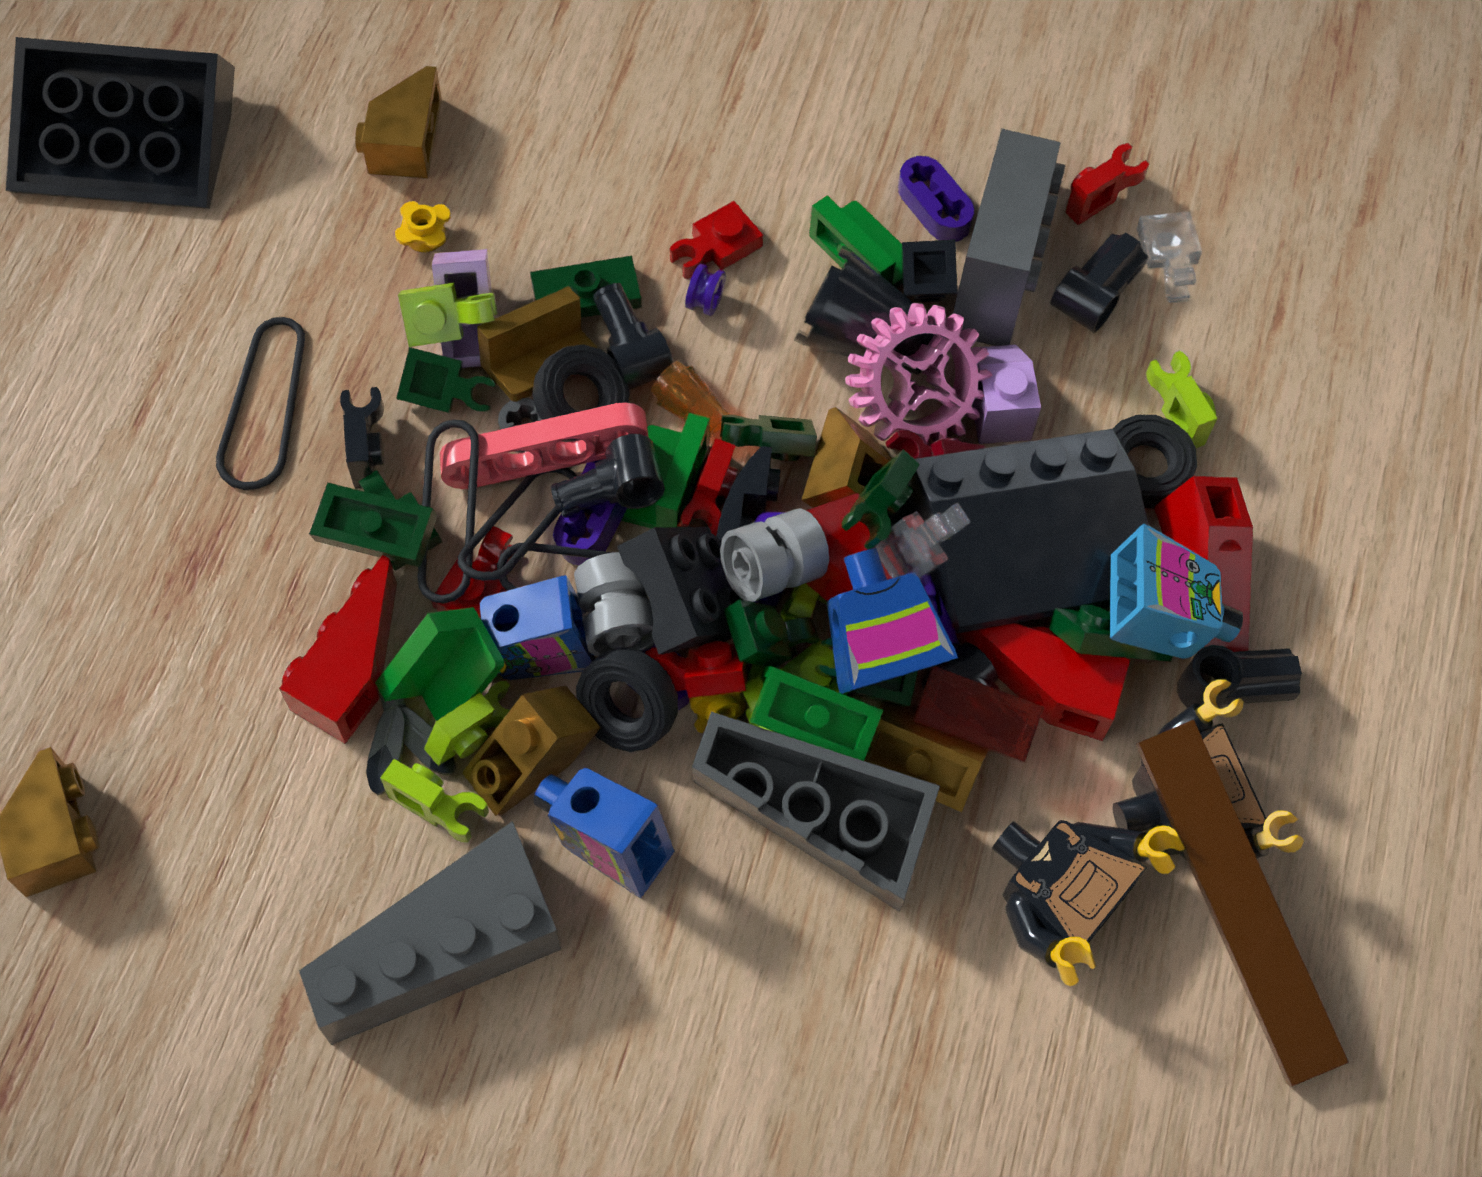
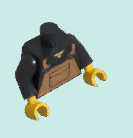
[1113,680,1304,861]
[992,820,1185,986]

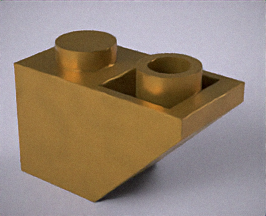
[802,407,892,508]
[462,685,601,816]
[0,747,100,897]

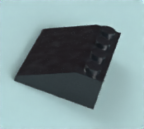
[6,37,235,209]
[900,429,1149,634]

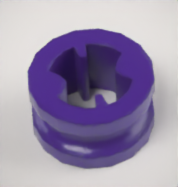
[685,264,726,317]

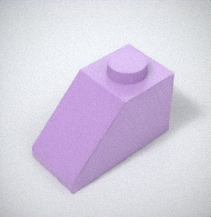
[432,249,492,368]
[972,345,1041,444]

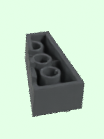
[953,129,1066,346]
[692,712,940,912]
[299,821,561,1045]

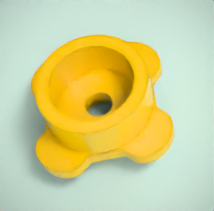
[395,201,451,252]
[689,692,747,733]

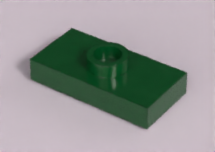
[530,255,642,318]

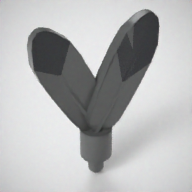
[366,690,456,795]

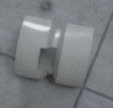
[720,508,829,602]
[574,552,655,656]

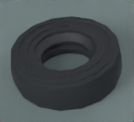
[532,344,630,441]
[1112,414,1197,509]
[576,647,678,752]

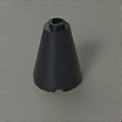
[794,246,934,375]

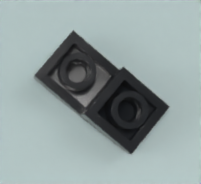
[716,446,781,543]

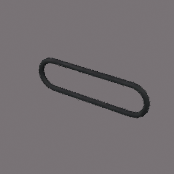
[417,419,479,604]
[458,467,577,581]

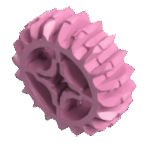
[845,303,993,445]

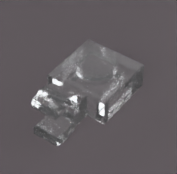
[1137,211,1202,303]
[875,503,971,581]

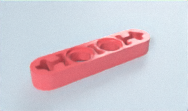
[440,402,648,489]

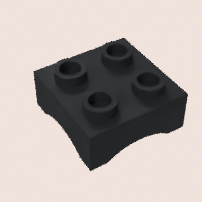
[617,527,743,654]

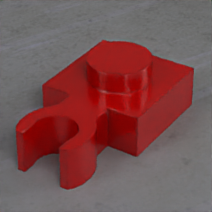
[670,201,763,279]

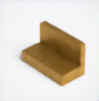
[477,286,599,402]
[864,701,993,812]

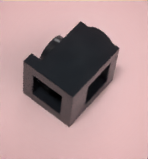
[901,239,958,302]

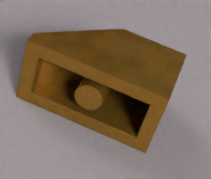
[355,66,442,179]

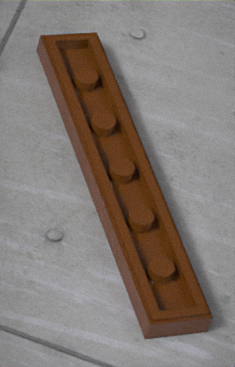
[1135,719,1349,1087]

